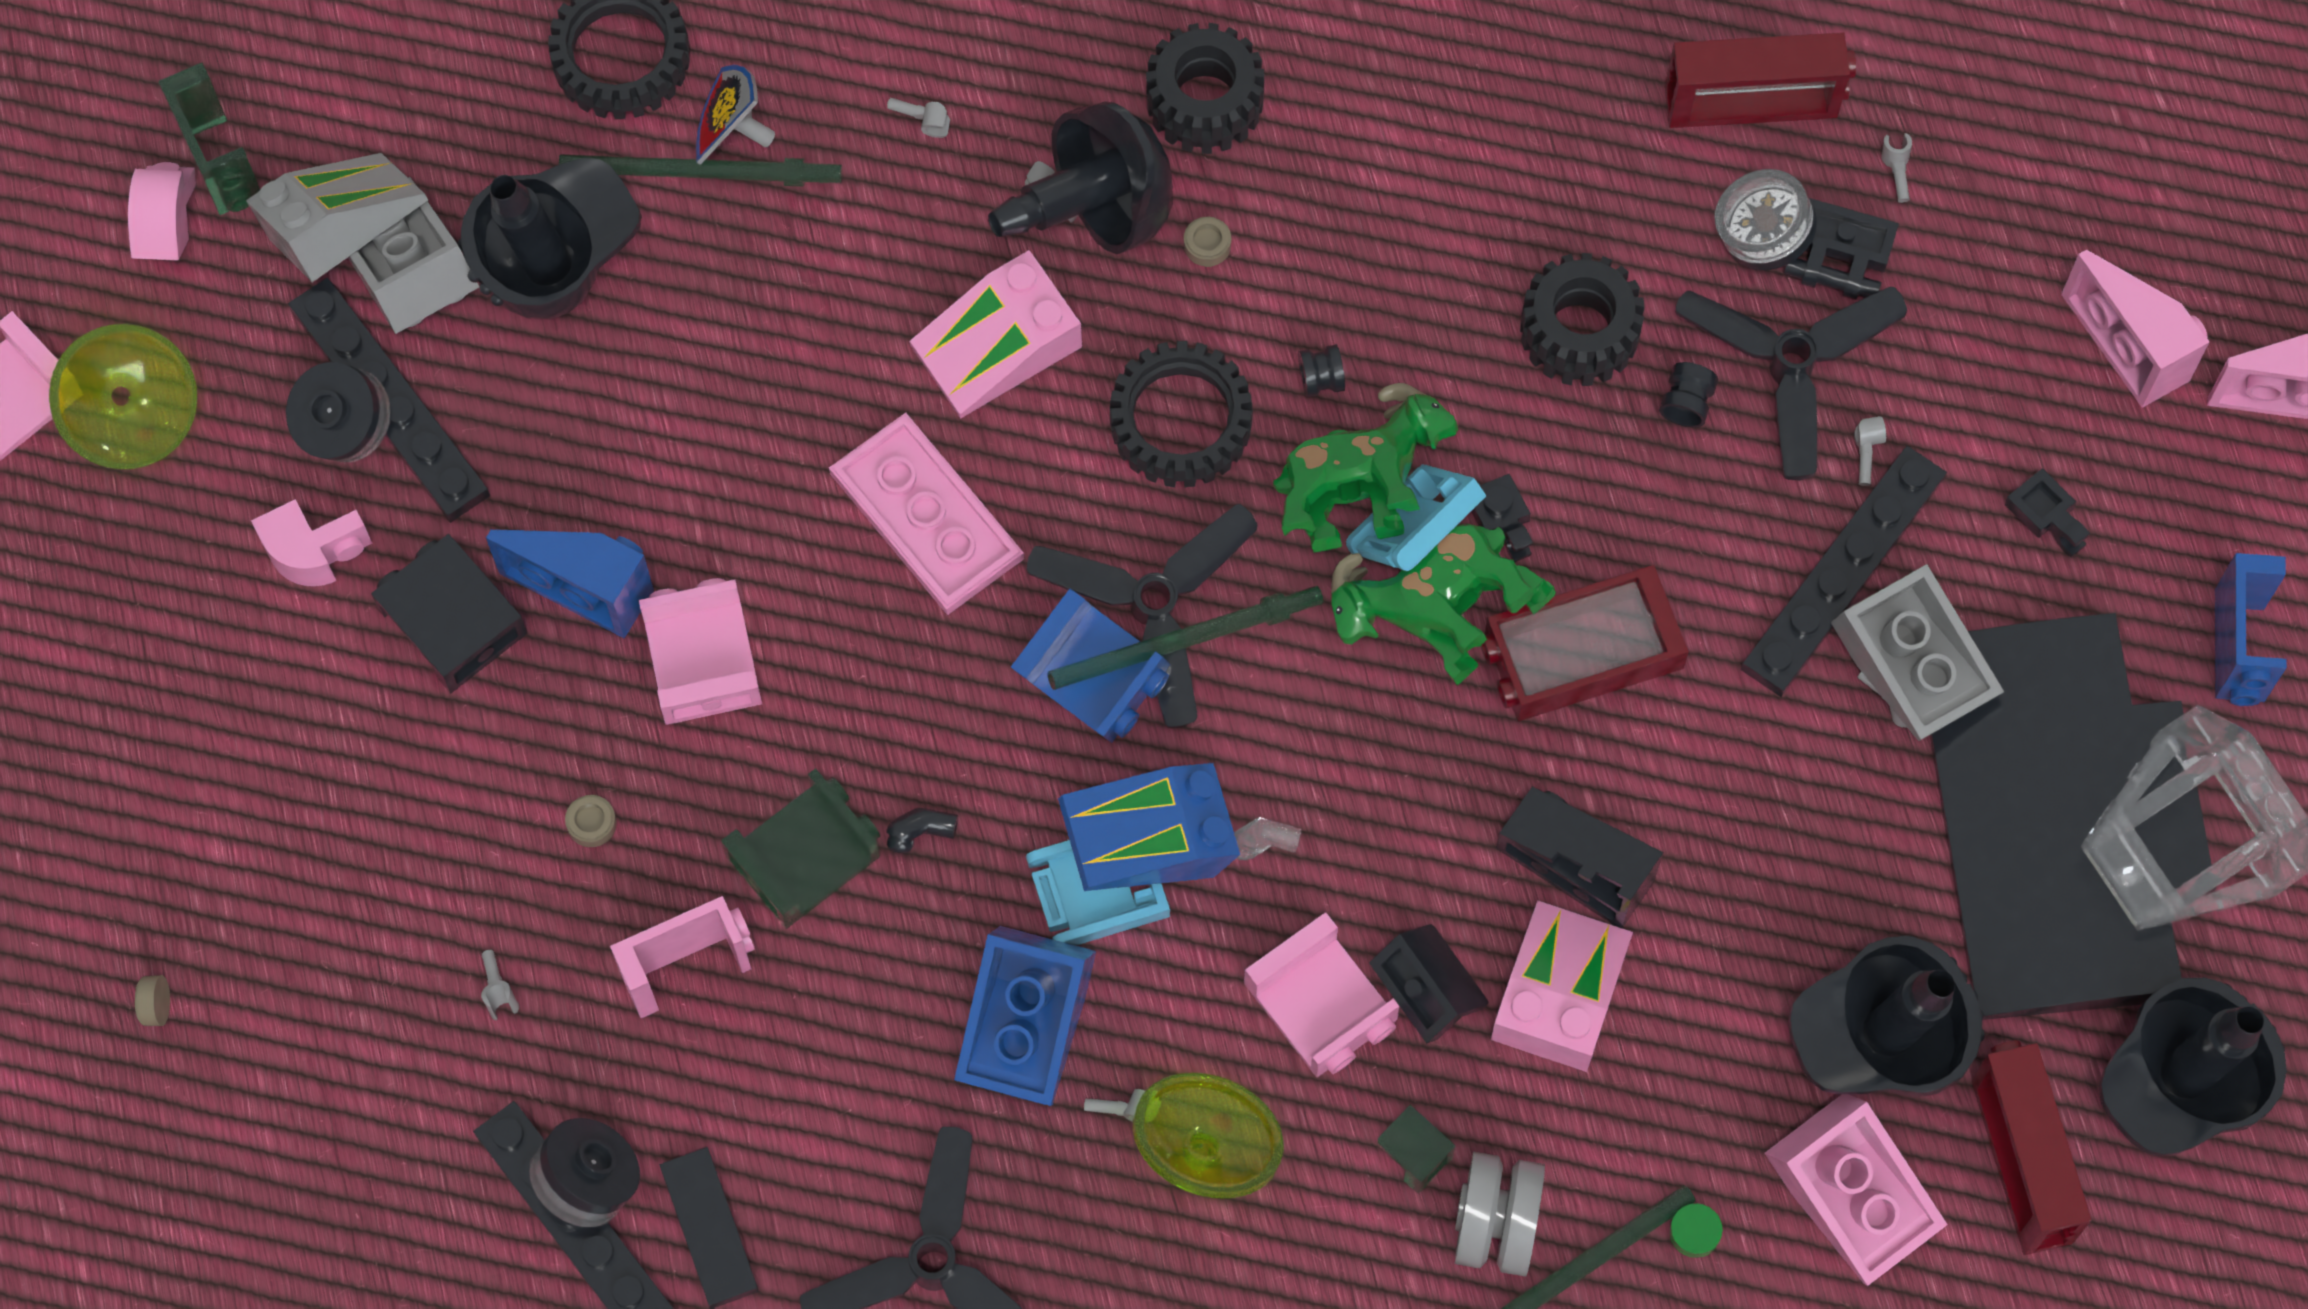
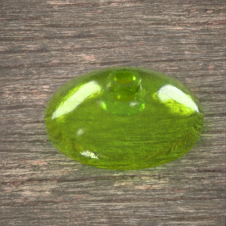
[49,324,197,469]
[1132,1073,1284,1198]

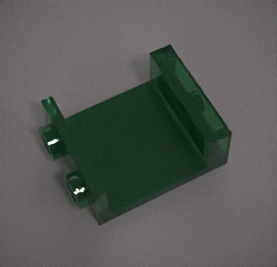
[158,63,260,215]
[721,768,881,929]

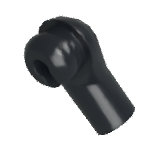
[886,808,959,853]

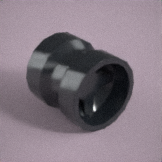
[1659,362,1719,428]

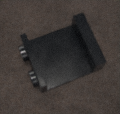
[371,533,528,694]

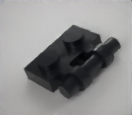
[1784,198,1899,299]

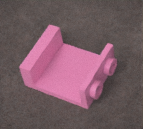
[0,311,83,461]
[639,578,762,725]
[610,896,755,1018]
[1244,912,1399,1078]

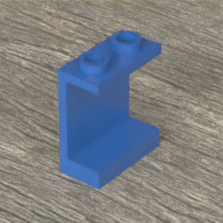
[2215,553,2287,706]
[1011,588,1171,743]

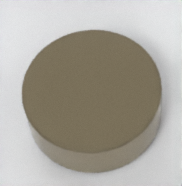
[1184,217,1231,267]
[565,795,617,847]
[135,975,170,1026]

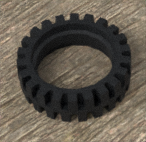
[548,0,690,119]
[1110,341,1253,488]

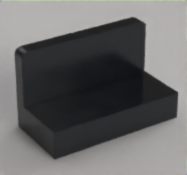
[1369,924,1489,1044]

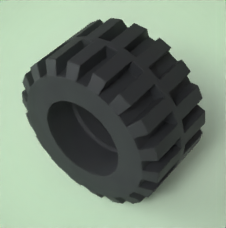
[1146,23,1264,154]
[1520,253,1645,386]

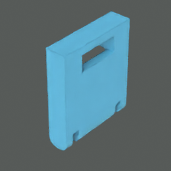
[1346,464,1486,571]
[1026,840,1170,946]

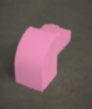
[128,162,196,260]
[251,499,372,586]

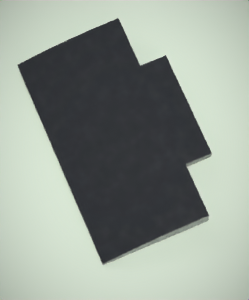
[1930,613,2216,1020]

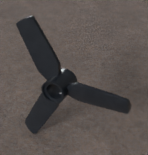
[1675,287,1907,481]
[1026,504,1258,729]
[800,1126,1022,1309]

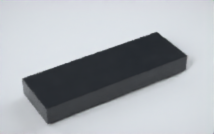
[659,1147,759,1309]

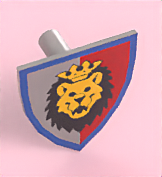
[696,64,775,165]

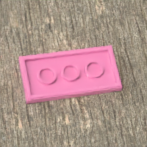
[829,413,1024,615]

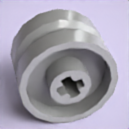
[1455,1151,1545,1277]

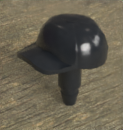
[988,101,1173,254]
[457,158,642,320]
[1788,935,1986,1098]
[2098,977,2287,1157]

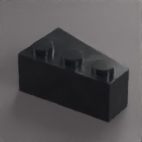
[1496,786,1664,928]

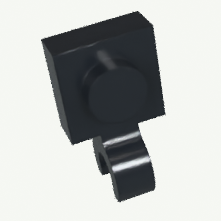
[2005,468,2090,558]
[1471,473,1533,562]

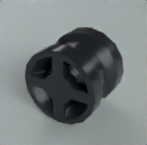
[1298,344,1345,398]

